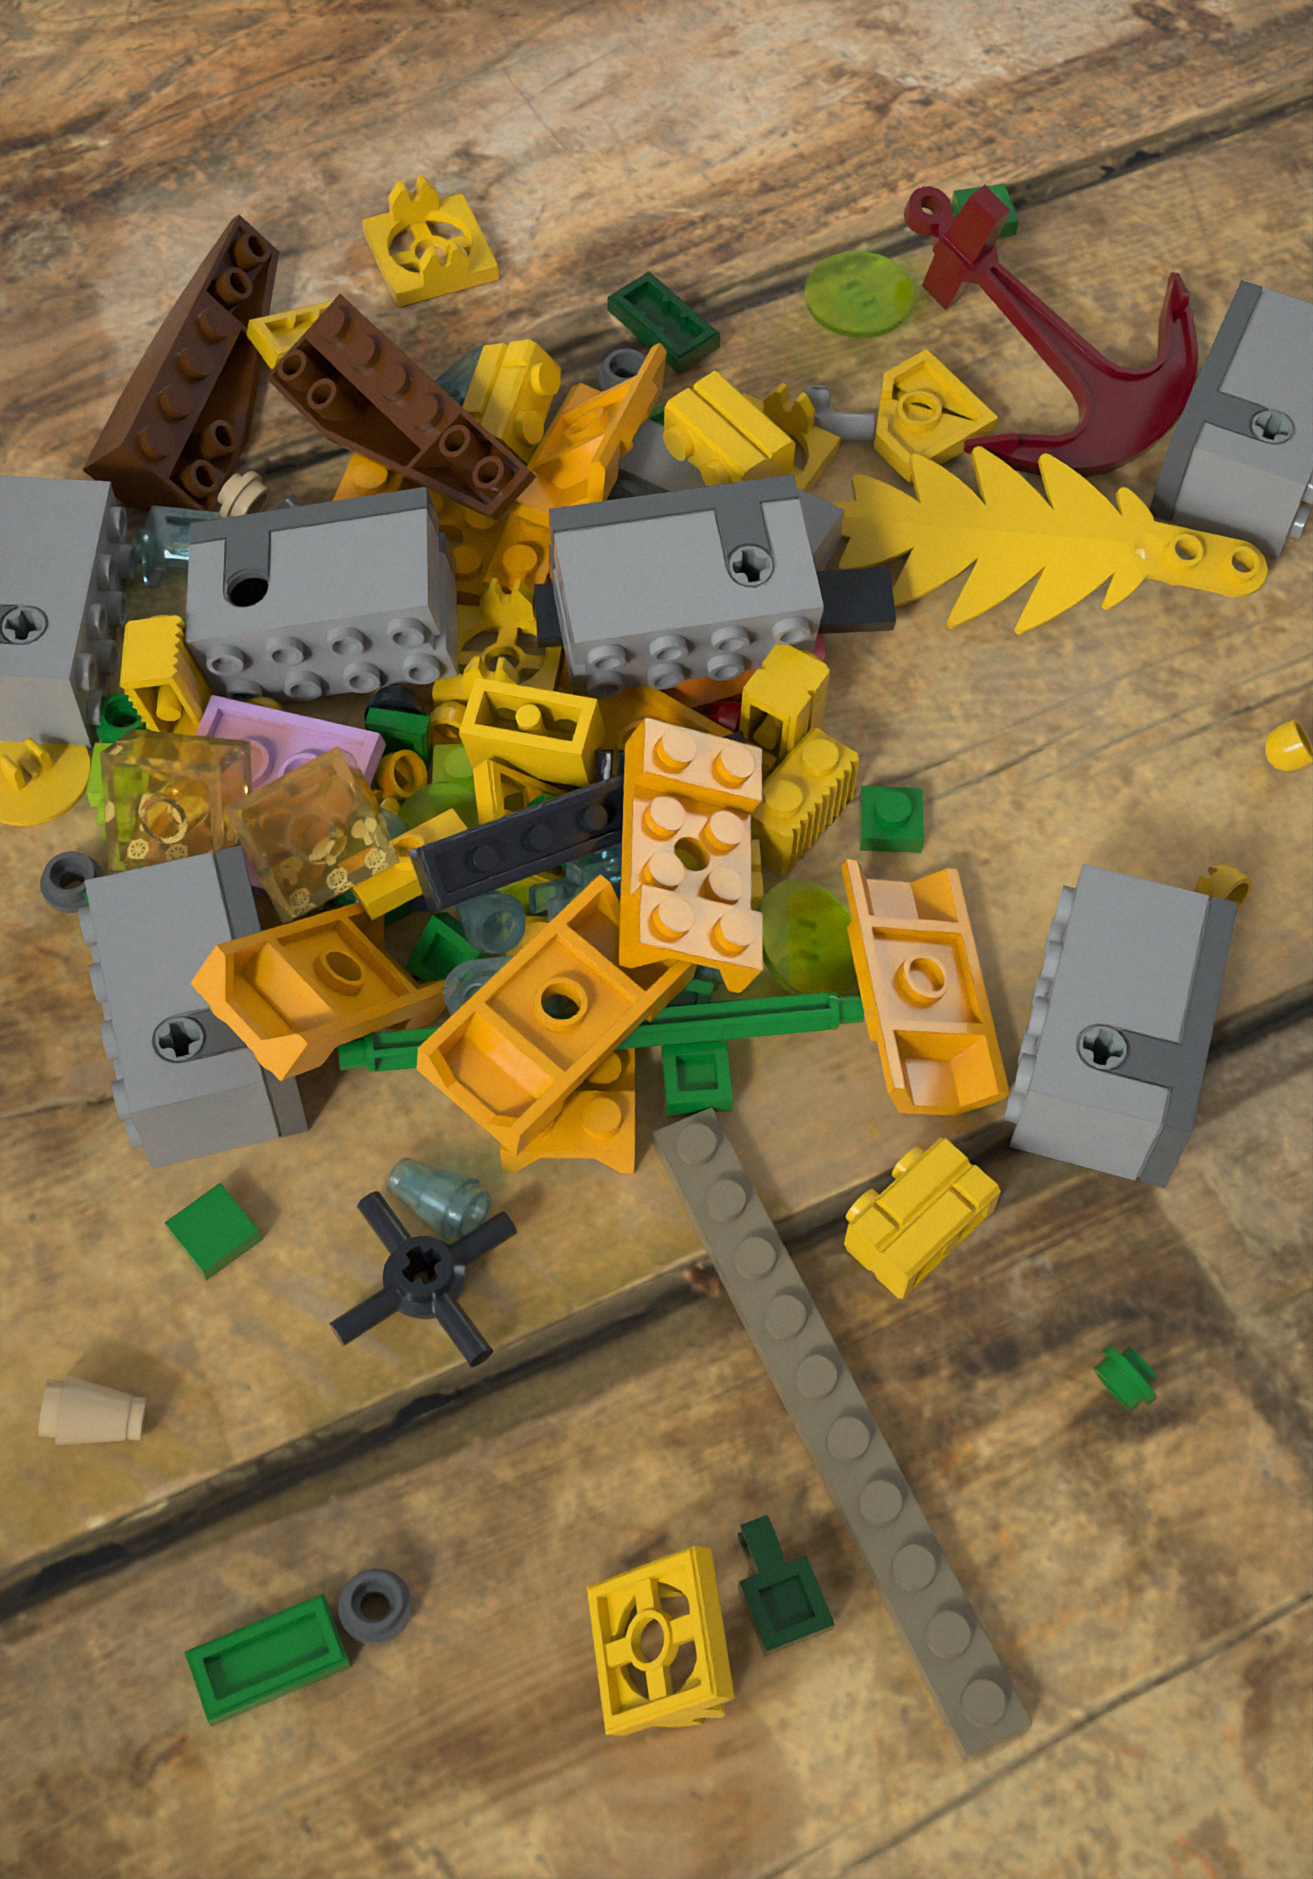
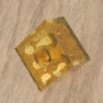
[100,729,253,873]
[223,746,400,924]

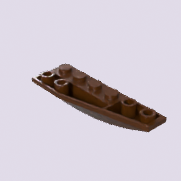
[82,214,279,522]
[265,294,536,521]

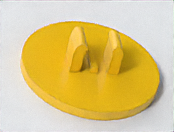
[0,737,91,826]

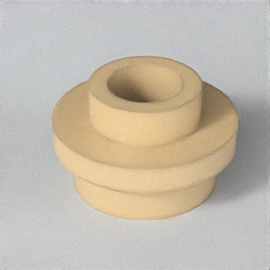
[217,470,270,518]

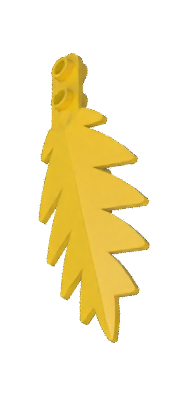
[830,446,1267,635]

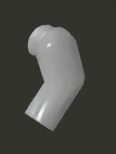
[802,385,874,441]

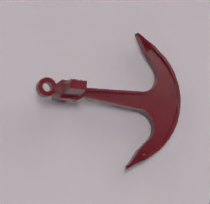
[903,185,1198,477]

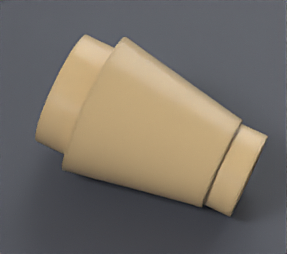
[38,1374,147,1446]

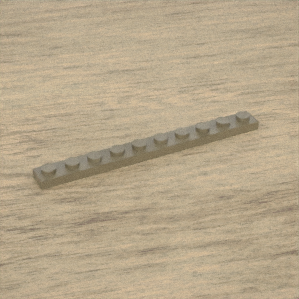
[652,1107,1033,1762]

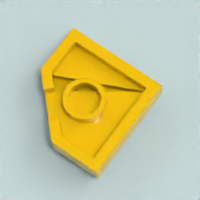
[874,348,998,484]

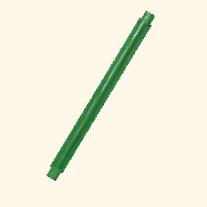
[338,991,864,1073]

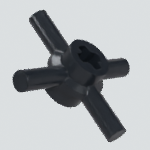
[329,1191,517,1367]

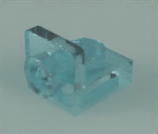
[132,506,221,587]

